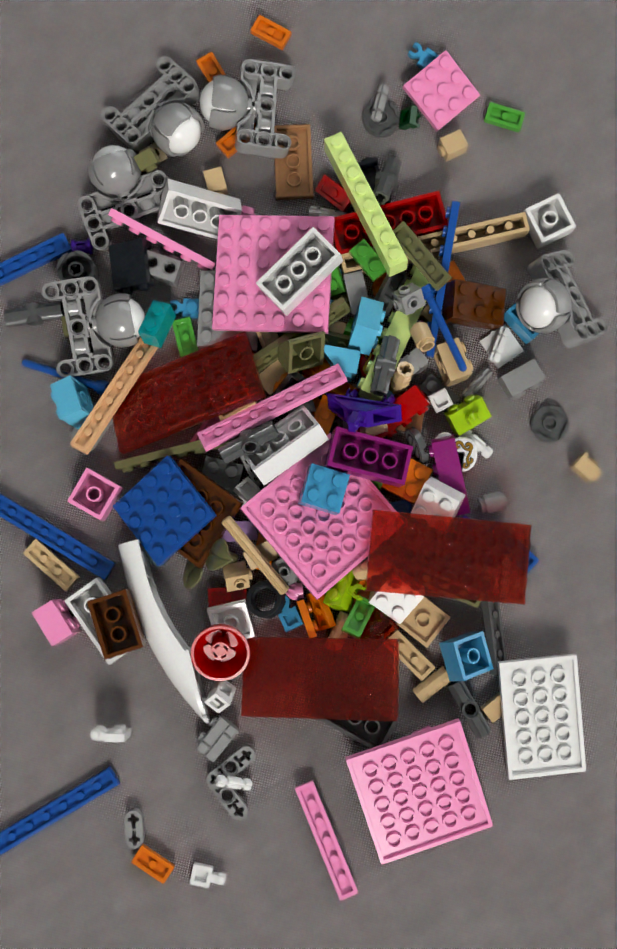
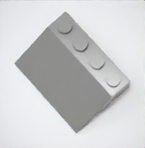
[197,271,258,351]

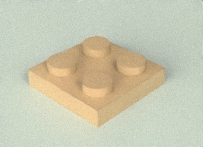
[396,597,451,648]

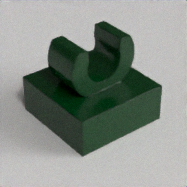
[399,105,421,131]

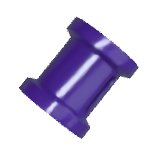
[71,237,94,255]

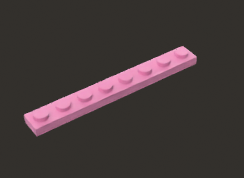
[197,364,348,452]

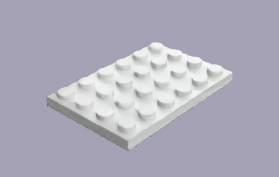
[497,653,586,780]

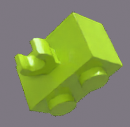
[443,394,492,436]
[323,570,366,612]

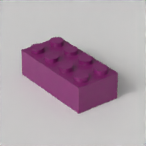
[324,426,413,487]

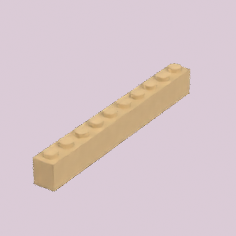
[340,212,530,279]

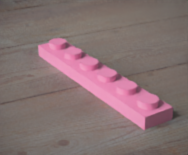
[108,208,216,271]
[295,780,358,901]

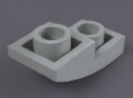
[343,270,368,314]

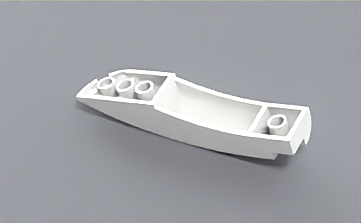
[118,539,211,724]

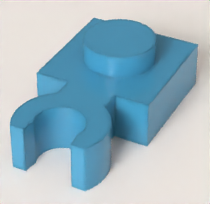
[407,42,439,69]
[170,298,199,319]
[275,596,304,633]

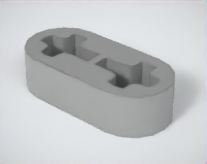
[124,808,145,849]

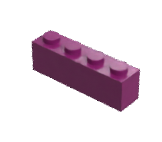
[428,435,471,516]

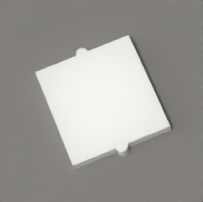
[479,324,524,369]

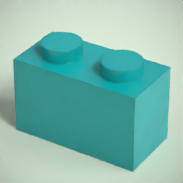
[138,300,176,348]

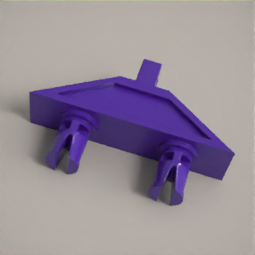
[327,388,402,432]

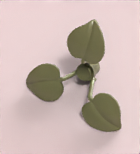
[183,538,238,590]

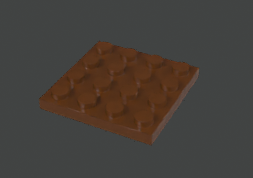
[177,459,244,568]

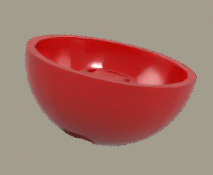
[191,624,250,681]

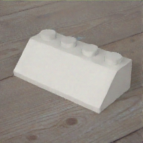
[157,178,242,239]
[243,405,329,485]

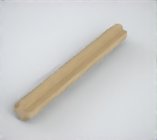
[221,516,289,595]

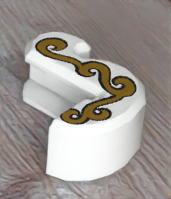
[435,432,477,472]

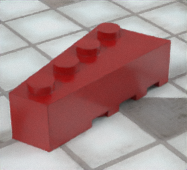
[356,385,431,439]

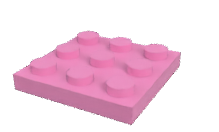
[402,50,480,132]

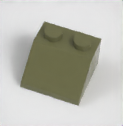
[278,331,325,374]

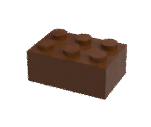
[442,279,506,330]
[87,589,147,660]

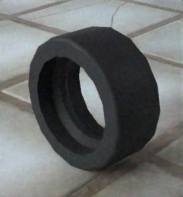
[246,580,285,619]

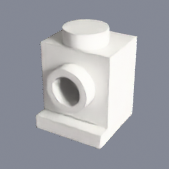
[204,681,236,713]

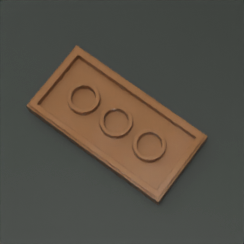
[274,124,314,200]

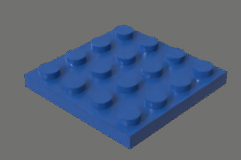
[113,455,217,566]

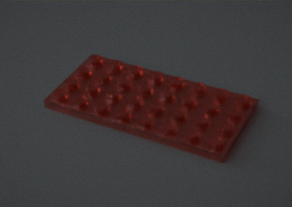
[112,331,266,454]
[365,510,531,605]
[241,637,399,722]

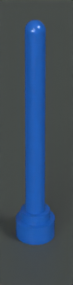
[421,284,467,372]
[21,359,110,395]

